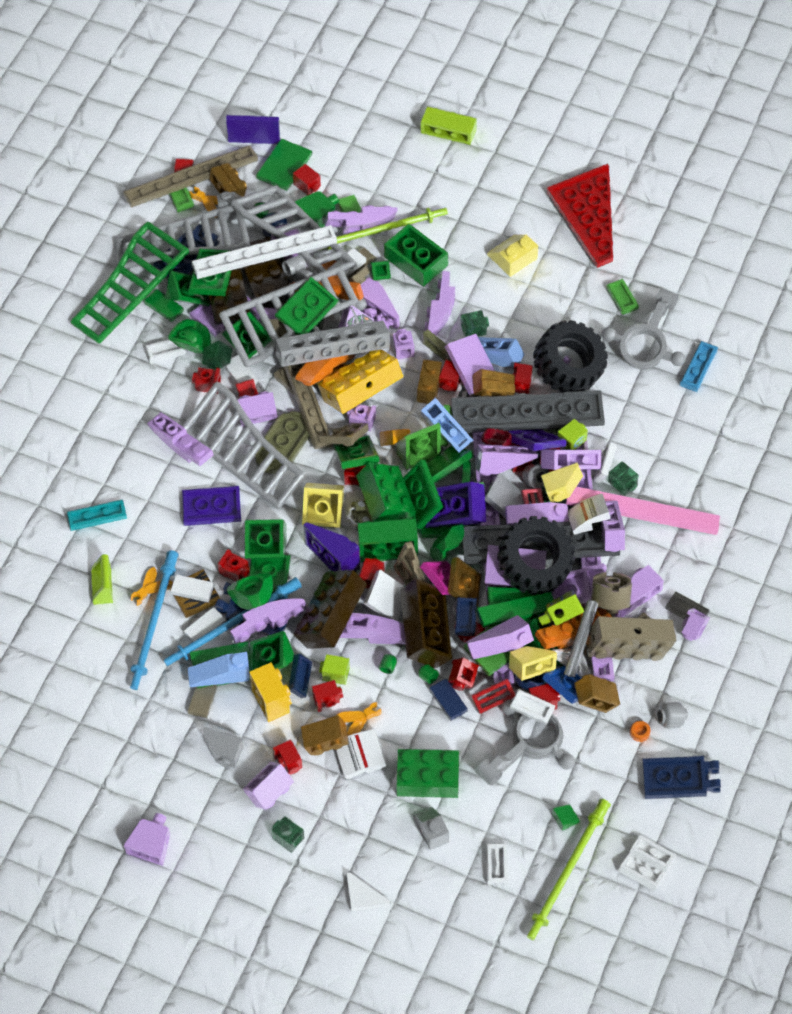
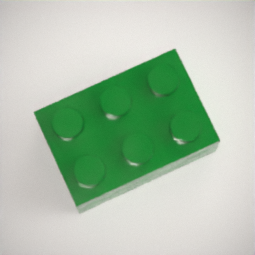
[384,224,448,287]
[356,462,416,522]
[358,518,418,563]
[397,749,459,798]

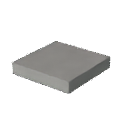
[485,473,524,518]

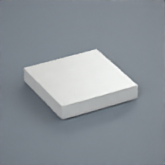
[364,570,404,621]

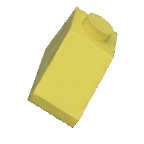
[541,462,583,503]
[509,646,557,681]

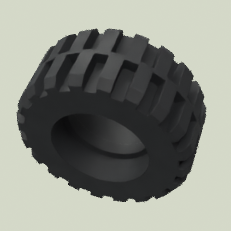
[533,320,608,393]
[497,516,575,595]

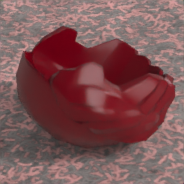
[481,428,512,446]

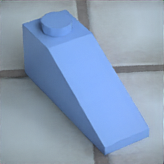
[478,337,525,367]
[421,398,473,453]
[188,652,249,687]

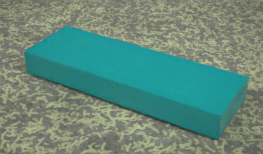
[67,499,127,531]

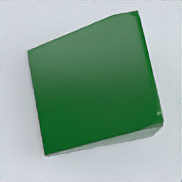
[371,261,391,281]
[552,805,580,831]

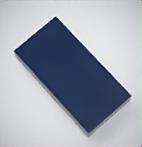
[455,598,477,636]
[288,653,312,698]
[429,679,468,721]

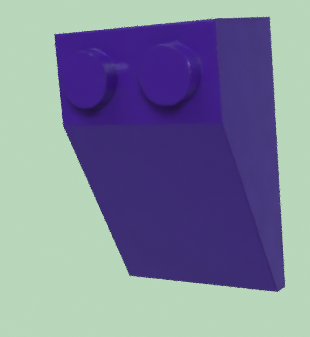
[426,482,486,528]
[304,522,360,572]

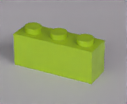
[421,106,477,145]

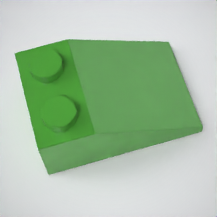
[396,423,441,471]

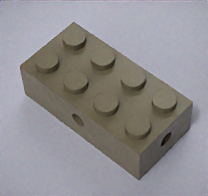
[586,616,677,661]

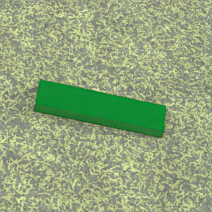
[476,592,557,628]

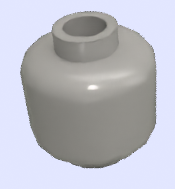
[522,463,549,489]
[656,702,688,729]

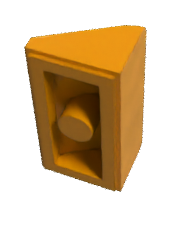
[379,429,410,446]

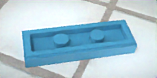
[680,341,718,392]

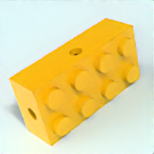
[318,349,403,414]

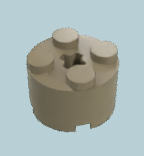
[591,572,632,614]

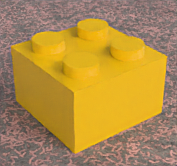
[249,663,292,722]

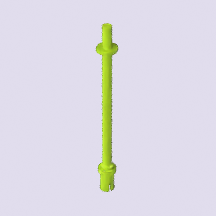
[313,207,448,253]
[527,799,611,941]

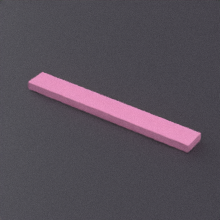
[566,487,720,535]

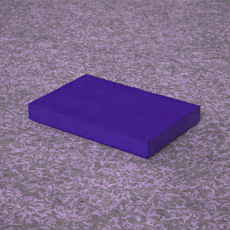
[226,115,281,144]
[508,429,566,451]
[182,486,241,526]

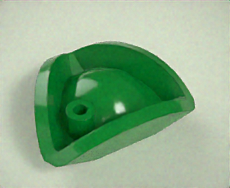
[168,319,211,354]
[430,524,464,562]
[227,573,273,610]

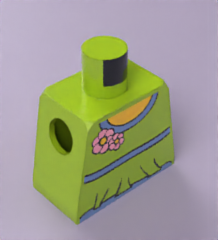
[538,589,584,626]

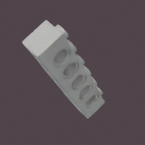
[275,320,390,367]

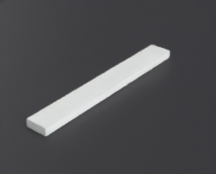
[192,225,337,279]

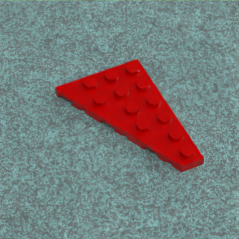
[547,163,614,268]

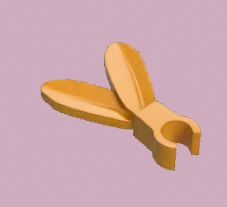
[190,187,218,217]
[131,567,173,606]
[337,702,382,736]

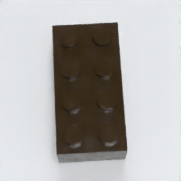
[241,236,290,309]
[209,268,250,325]
[293,570,367,649]
[400,579,452,668]

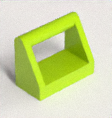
[91,554,113,605]

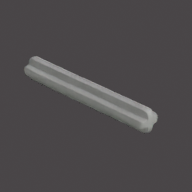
[564,600,598,677]

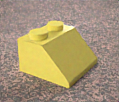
[487,234,538,277]
[302,483,344,528]

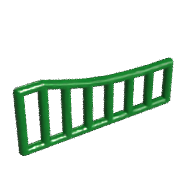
[70,222,189,344]

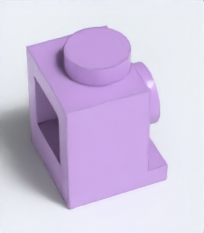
[393,329,415,359]
[347,404,376,431]
[681,608,710,641]

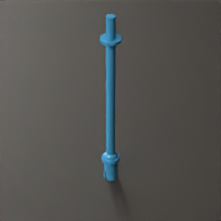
[130,550,179,690]
[163,577,302,666]

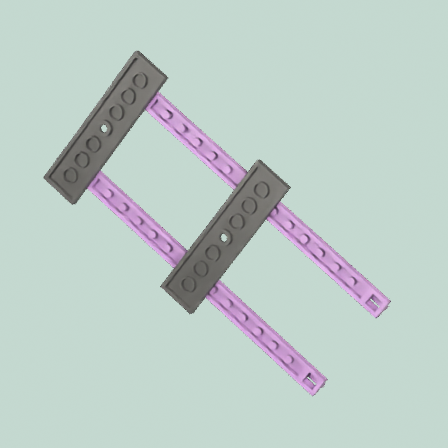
[451,390,620,689]

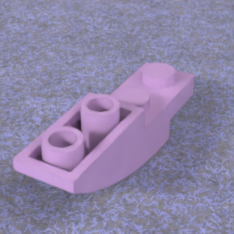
[324,205,398,234]
[425,271,455,336]
[147,412,214,466]
[230,599,306,644]
[340,613,405,644]

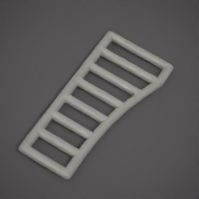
[231,185,356,273]
[114,205,250,269]
[219,266,358,367]
[182,382,305,509]

